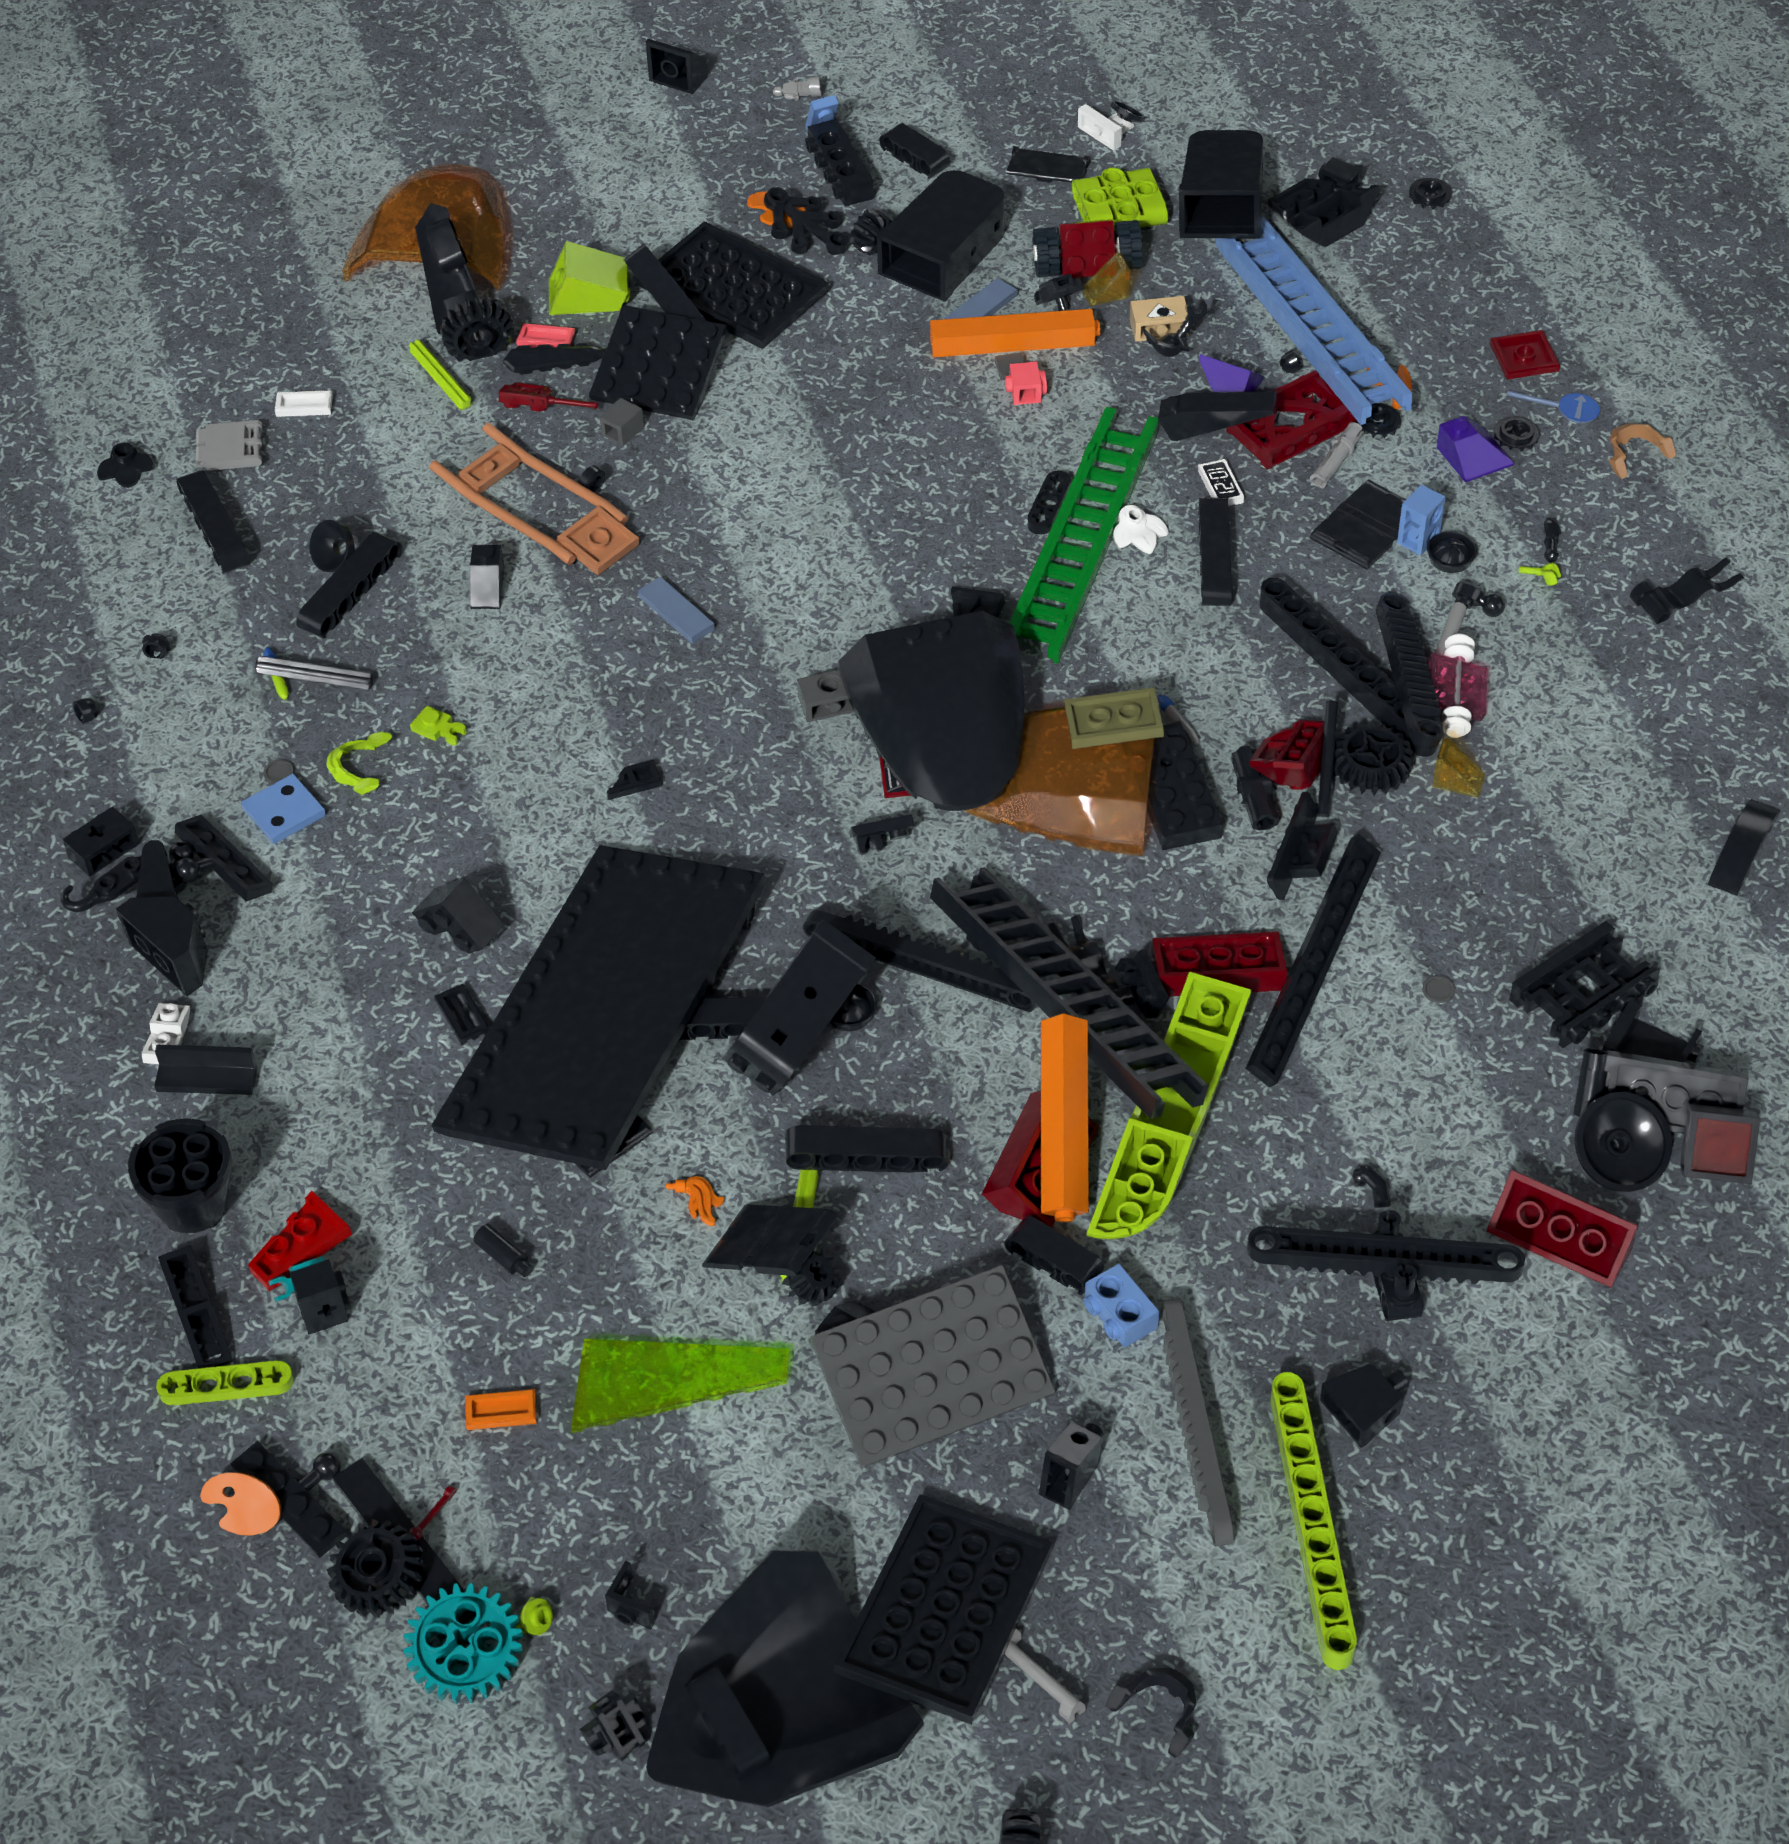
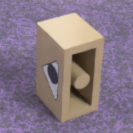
[1130,296,1189,342]

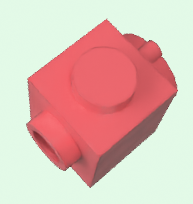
[1005,361,1047,405]

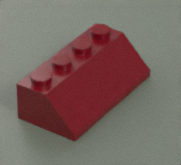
[982,1091,1100,1228]

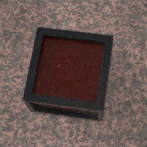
[1680,1103,1760,1185]

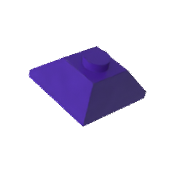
[1199,354,1265,393]
[1436,416,1514,482]

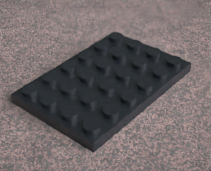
[637,221,829,349]
[834,1494,1053,1725]

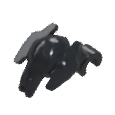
[1144,299,1207,357]

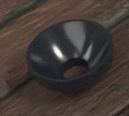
[309,520,355,572]

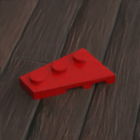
[248,1190,352,1292]

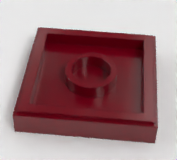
[1490,330,1560,380]

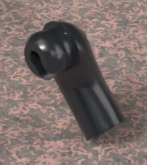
[1352,1164,1391,1208]

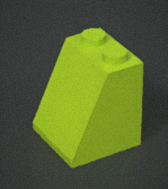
[549,241,631,315]

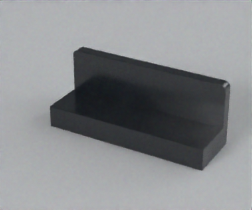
[154,1044,258,1095]

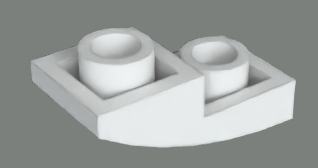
[142,1003,190,1064]

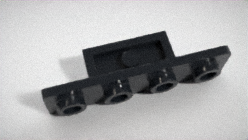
[1267,792,1338,900]

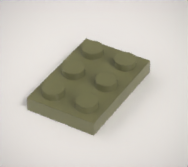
[1064,687,1164,749]

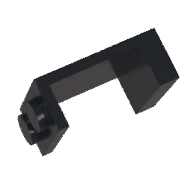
[1602,1000,1704,1064]

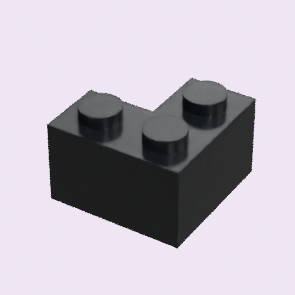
[412,878,505,954]

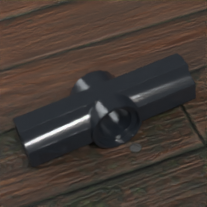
[1231,746,1279,831]

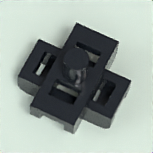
[1034,273,1084,311]
[579,1690,648,1761]

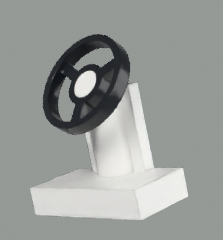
[1078,101,1144,151]

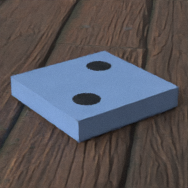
[241,774,326,844]

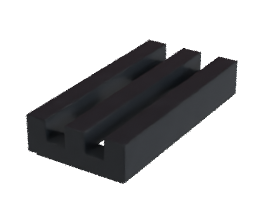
[434,984,490,1045]

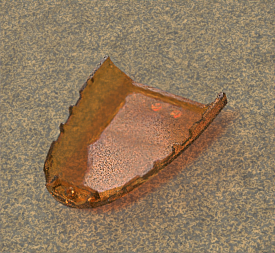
[342,164,507,290]
[963,707,1155,856]

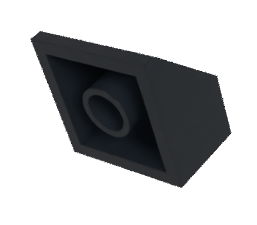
[645,39,708,94]

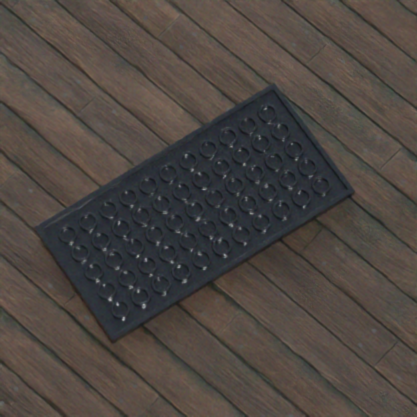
[431,845,767,1170]

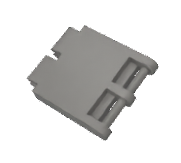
[195,420,262,471]

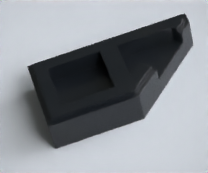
[606,760,662,800]

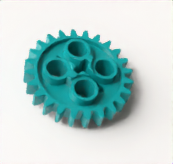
[403,1583,523,1704]

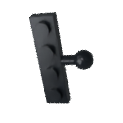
[174,815,273,902]
[230,1440,347,1558]

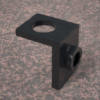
[605,1561,654,1630]

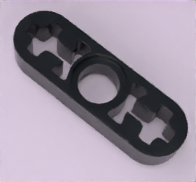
[1028,470,1071,535]

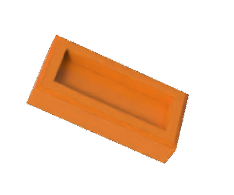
[465,1389,537,1430]

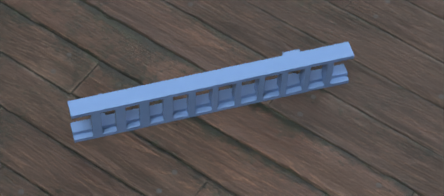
[1216,217,1412,425]

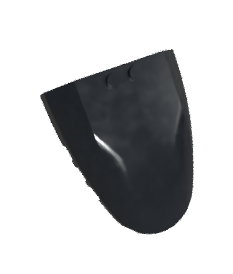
[838,611,1025,811]

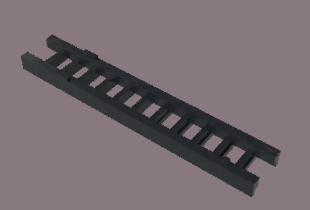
[930,867,1209,1119]

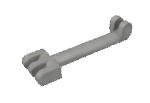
[1004,1629,1086,1724]

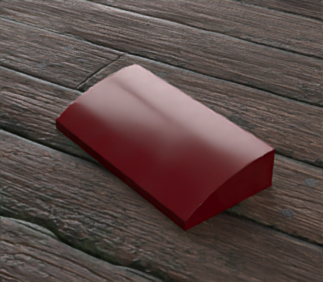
[1152,932,1287,997]

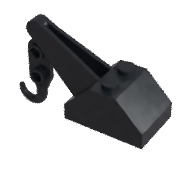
[61,840,208,996]

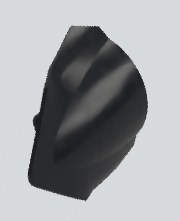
[646,1550,924,1807]

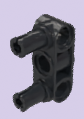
[1373,1210,1423,1321]

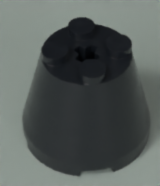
[128,1118,232,1233]

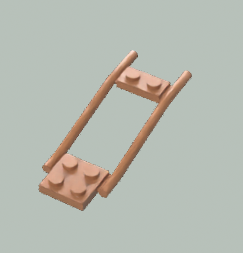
[429,422,639,575]

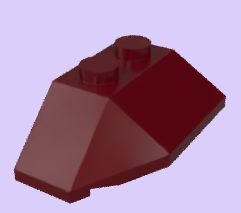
[1250,720,1324,790]

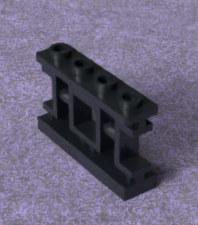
[1509,921,1660,1048]

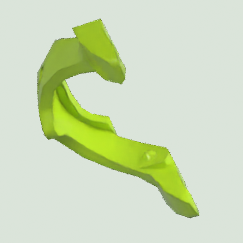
[326,732,393,795]

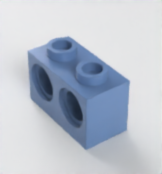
[1397,484,1446,555]
[1083,1264,1159,1348]

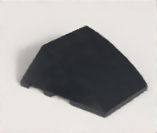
[1267,178,1379,247]

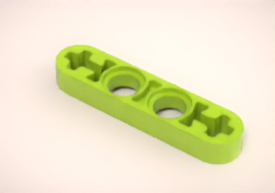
[156,1361,294,1405]

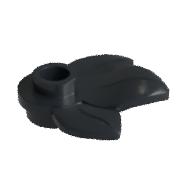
[97,442,153,488]

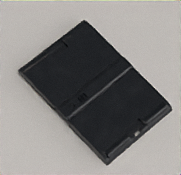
[1309,480,1406,570]
[702,1204,838,1276]

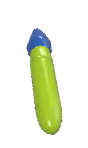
[263,647,289,700]

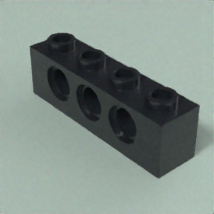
[805,119,874,207]

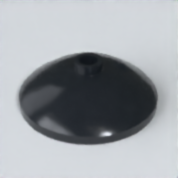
[1574,1092,1672,1192]

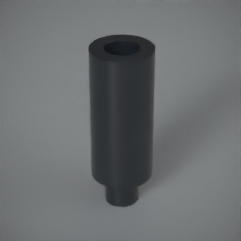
[473,1224,533,1277]

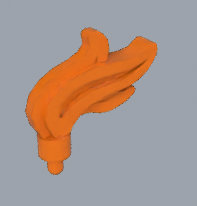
[665,1176,724,1226]

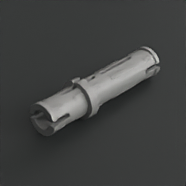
[1310,422,1364,488]

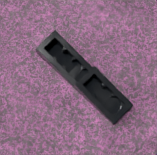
[158,1245,233,1369]

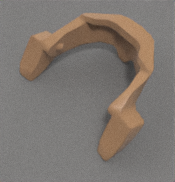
[1609,423,1676,479]

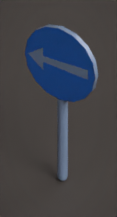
[1507,391,1600,423]

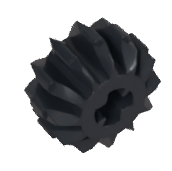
[850,208,892,256]
[782,1249,841,1307]
[999,1808,1041,1844]

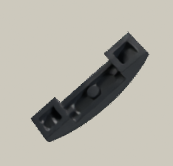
[1708,799,1781,896]

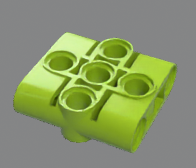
[1072,167,1168,231]

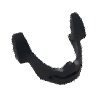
[1106,1668,1197,1758]

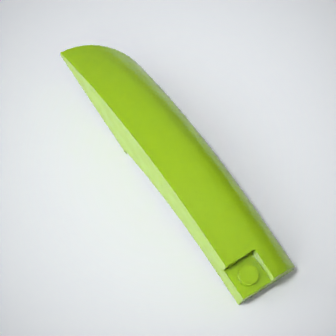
[1087,972,1252,1239]

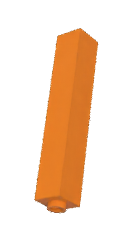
[930,309,1100,357]
[1041,1013,1089,1222]

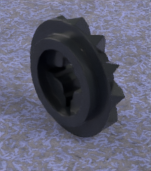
[1409,178,1452,209]
[1356,403,1401,439]
[1494,417,1539,452]

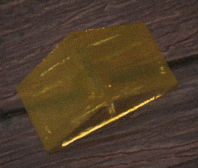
[1082,252,1130,307]
[1432,737,1485,798]

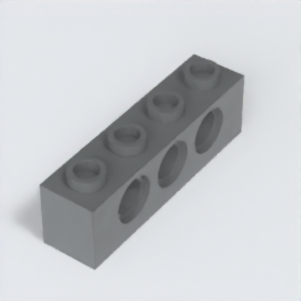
[797,670,854,722]

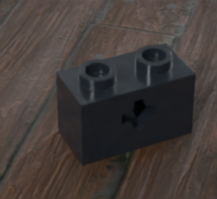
[62,806,140,877]
[289,1259,351,1335]

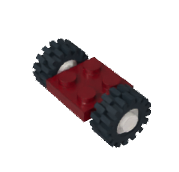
[1032,219,1142,278]

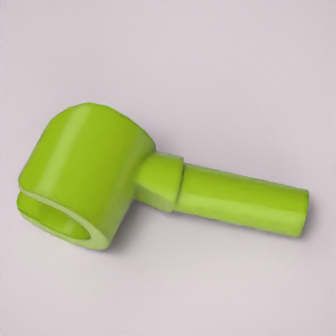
[1519,563,1561,586]

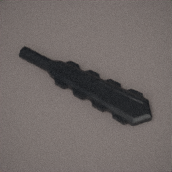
[503,343,606,375]

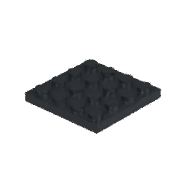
[589,305,727,421]

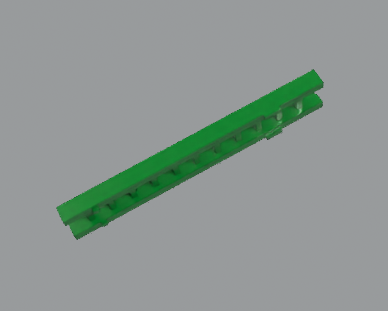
[1009,407,1159,664]

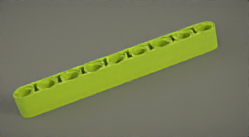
[1270,1372,1357,1670]

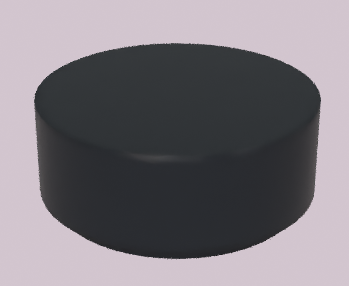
[578,465,605,492]

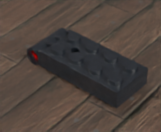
[1121,721,1223,850]
[1573,1048,1749,1134]

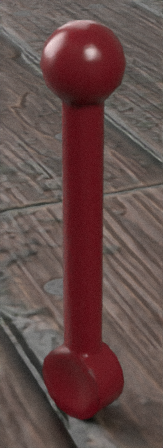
[409,1485,457,1540]

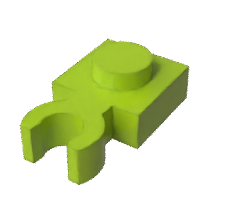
[410,706,467,745]

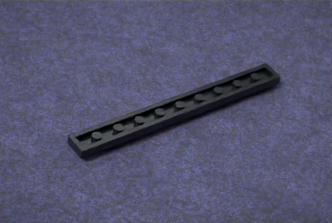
[1245,834,1381,1087]

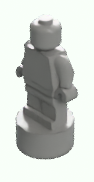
[773,76,822,101]

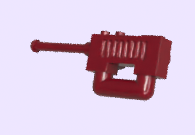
[499,382,598,412]

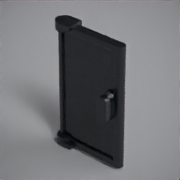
[1006,146,1091,183]

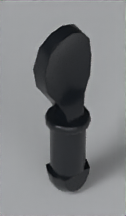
[1544,518,1561,562]

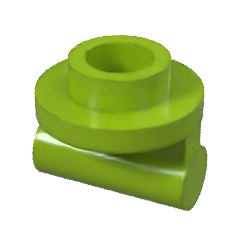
[514,1597,553,1635]

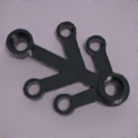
[763,187,848,255]

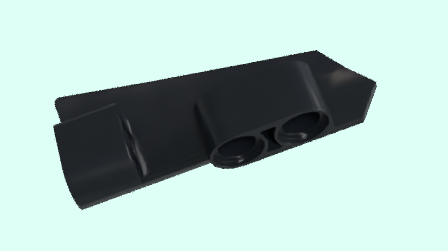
[415,203,480,334]

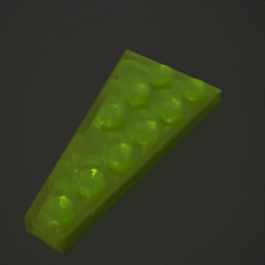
[571,1338,790,1434]

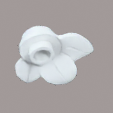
[1113,505,1169,554]

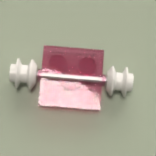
[1427,633,1488,738]

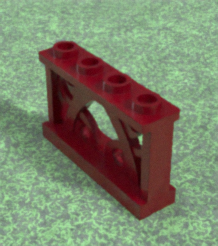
[1226,370,1356,470]

